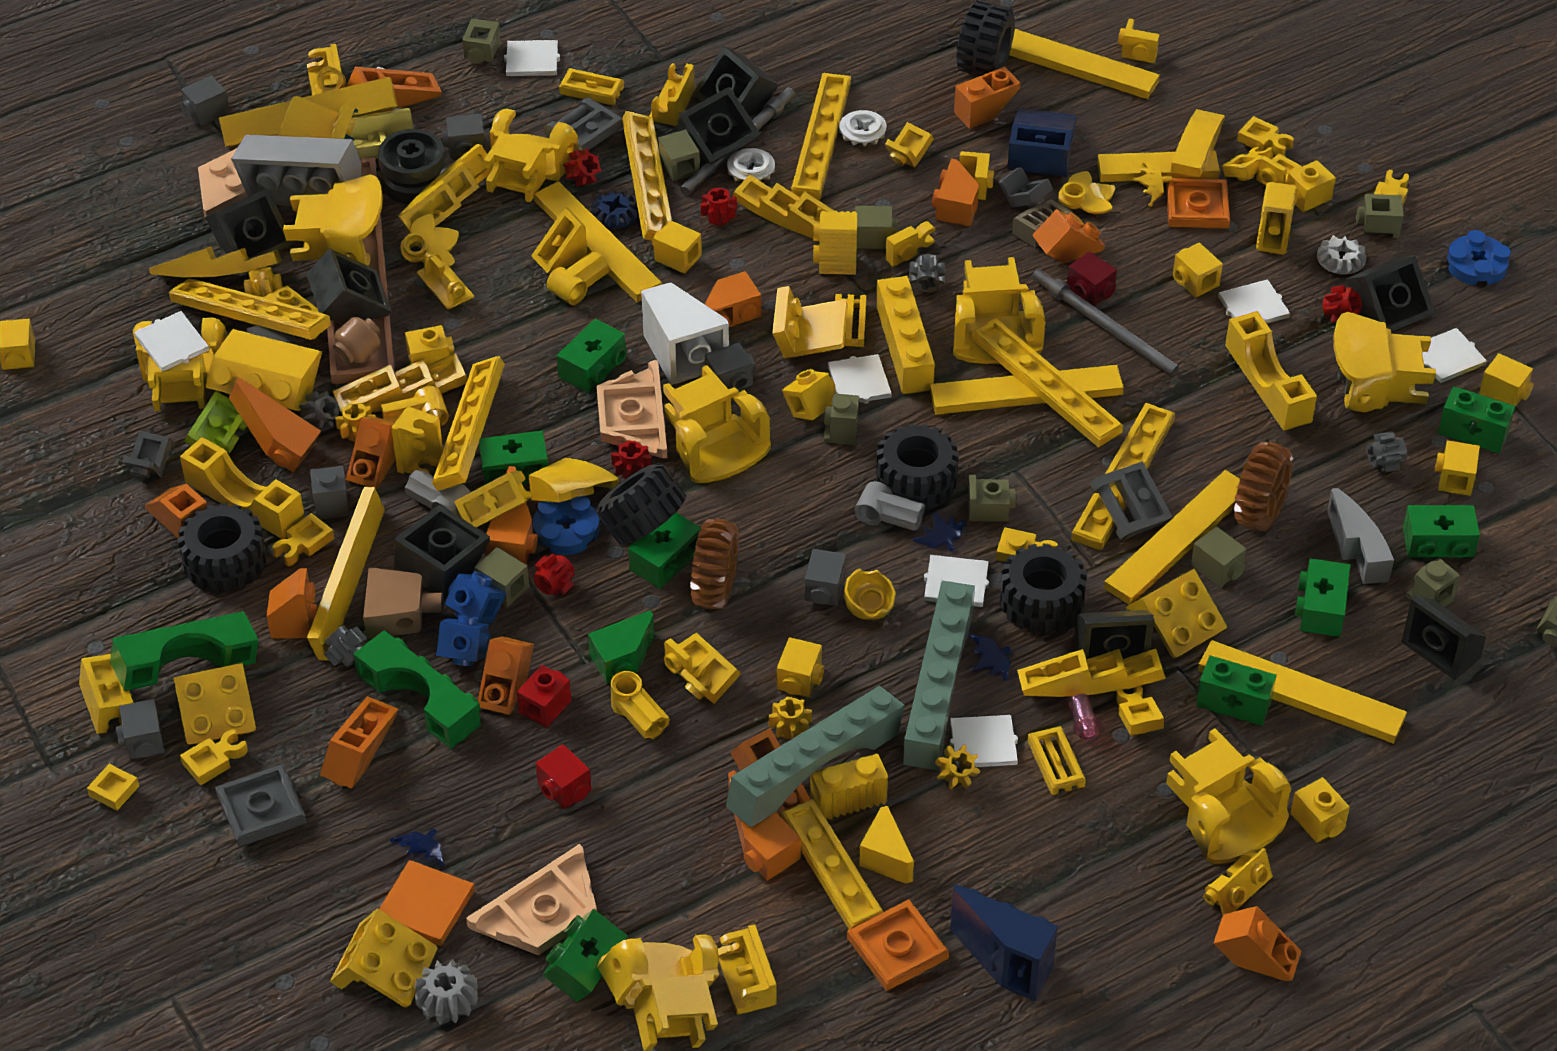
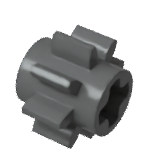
[909,254,946,292]
[299,391,339,431]
[1367,432,1407,473]
[324,625,367,668]

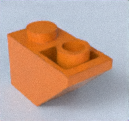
[954,67,1021,129]
[932,158,979,227]
[1032,209,1106,263]
[705,271,761,327]
[346,417,396,489]
[145,484,207,538]
[267,568,319,639]
[478,636,534,715]
[1213,906,1302,981]

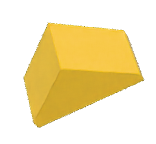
[531,207,587,274]
[859,806,914,884]

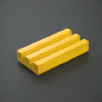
[559,68,624,106]
[835,294,867,347]
[1027,726,1086,795]

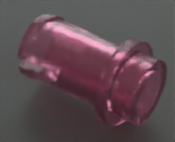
[1069,694,1101,740]

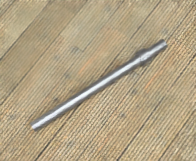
[680,87,795,196]
[1032,268,1179,376]

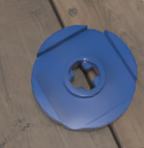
[1447,230,1511,285]
[533,496,599,555]

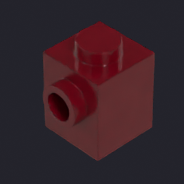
[1067,251,1117,307]

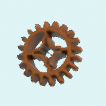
[1234,442,1293,531]
[690,518,739,610]

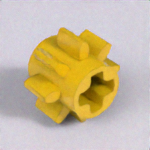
[243,267,283,298]
[335,402,376,442]
[769,696,812,740]
[935,744,980,789]

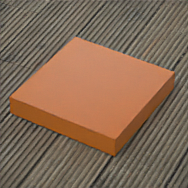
[1166,178,1230,228]
[379,860,475,946]
[847,899,949,991]

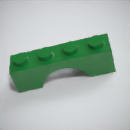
[110,611,259,691]
[353,630,481,750]

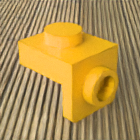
[1118,18,1160,64]
[885,122,934,168]
[959,151,994,200]
[1256,154,1302,186]
[664,633,718,682]
[680,649,742,704]

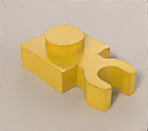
[1237,116,1294,156]
[1222,147,1274,181]
[1374,170,1409,205]
[886,221,935,267]
[272,513,335,566]
[996,527,1058,562]
[1116,686,1164,736]
[180,729,248,786]

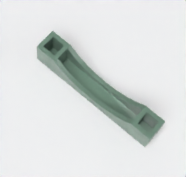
[903,580,975,771]
[726,685,905,827]

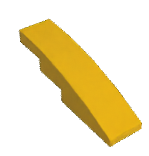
[1171,109,1225,178]
[398,144,493,234]
[732,174,834,239]
[149,246,282,278]
[333,354,468,413]
[1017,649,1166,697]

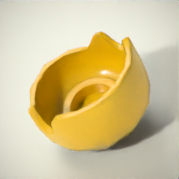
[844,569,896,620]

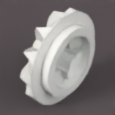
[840,110,887,146]
[727,148,775,182]
[1317,236,1367,274]

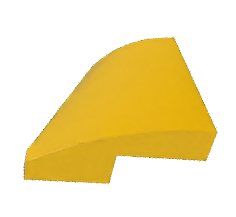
[529,458,619,502]

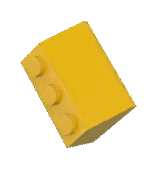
[205,329,322,412]

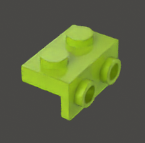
[184,391,247,454]

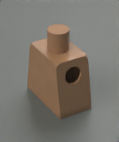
[363,568,443,639]

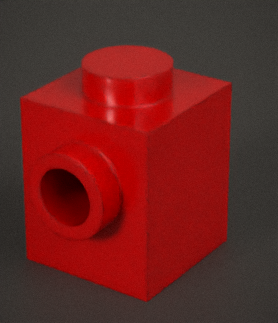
[517,664,571,728]
[535,744,592,809]

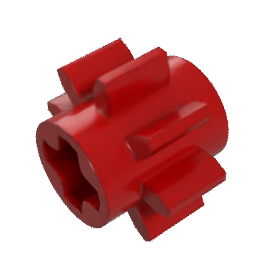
[563,148,602,187]
[700,188,737,225]
[1322,285,1362,323]
[611,441,652,479]
[534,554,575,596]

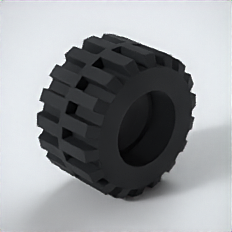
[956,0,1015,76]
[876,424,959,510]
[595,463,686,545]
[178,503,267,593]
[1000,543,1087,634]

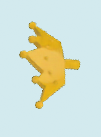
[1134,161,1172,207]

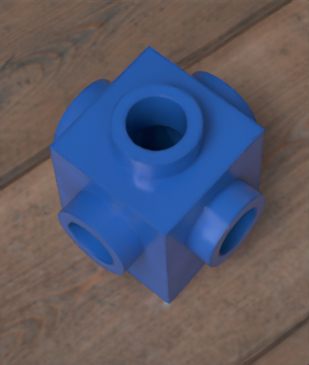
[445,571,507,623]
[436,615,492,666]

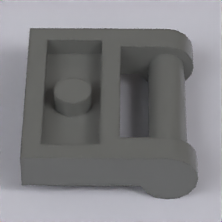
[544,98,623,151]
[1090,461,1173,541]

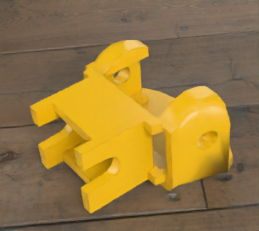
[484,109,579,203]
[283,174,383,266]
[953,257,1045,364]
[1333,312,1436,412]
[132,317,227,412]
[663,365,771,484]
[1166,728,1291,864]
[598,934,719,1051]

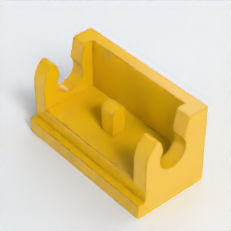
[307,44,342,95]
[649,63,695,126]
[391,406,443,474]
[454,471,532,528]
[79,654,134,734]
[718,924,777,1015]

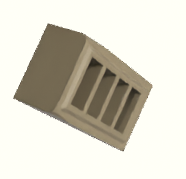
[1012,199,1074,248]

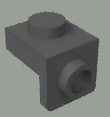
[999,167,1053,208]
[122,431,173,479]

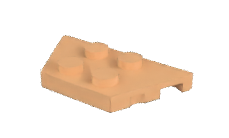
[198,148,248,217]
[597,360,667,458]
[466,844,597,955]

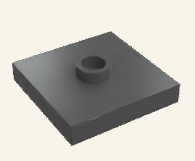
[215,764,307,847]

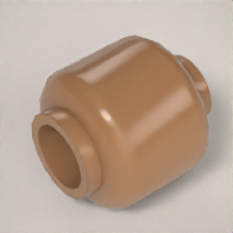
[333,317,381,364]

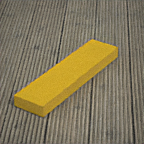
[1097,151,1220,182]
[781,799,883,930]

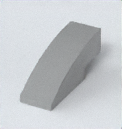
[1327,488,1394,584]

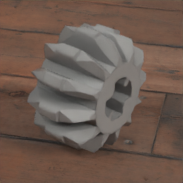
[415,959,478,1025]

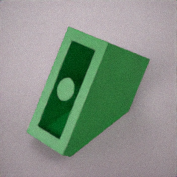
[588,610,654,684]

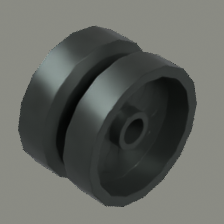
[378,129,446,204]

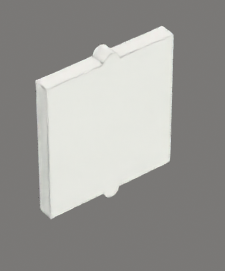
[504,40,560,76]
[1218,279,1290,324]
[134,311,209,372]
[1422,328,1487,383]
[828,354,891,404]
[924,555,989,607]
[950,715,1018,768]

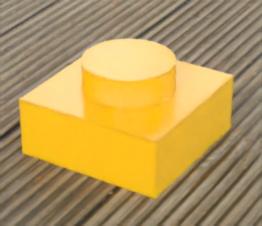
[87,764,139,811]

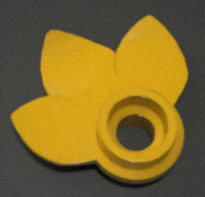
[1058,171,1115,214]
[400,214,459,267]

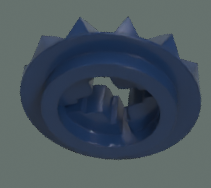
[591,191,639,229]

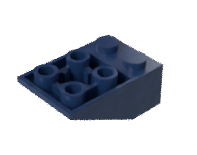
[1007,108,1077,177]
[950,884,1058,1001]

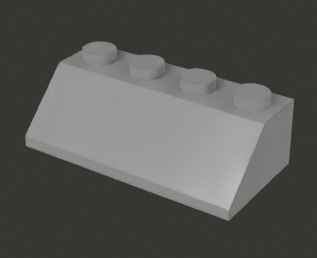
[231,135,362,206]

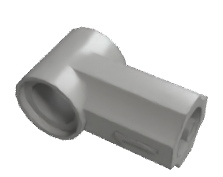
[405,470,471,516]
[854,481,925,531]

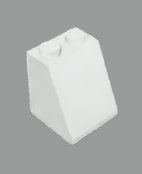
[641,282,729,385]

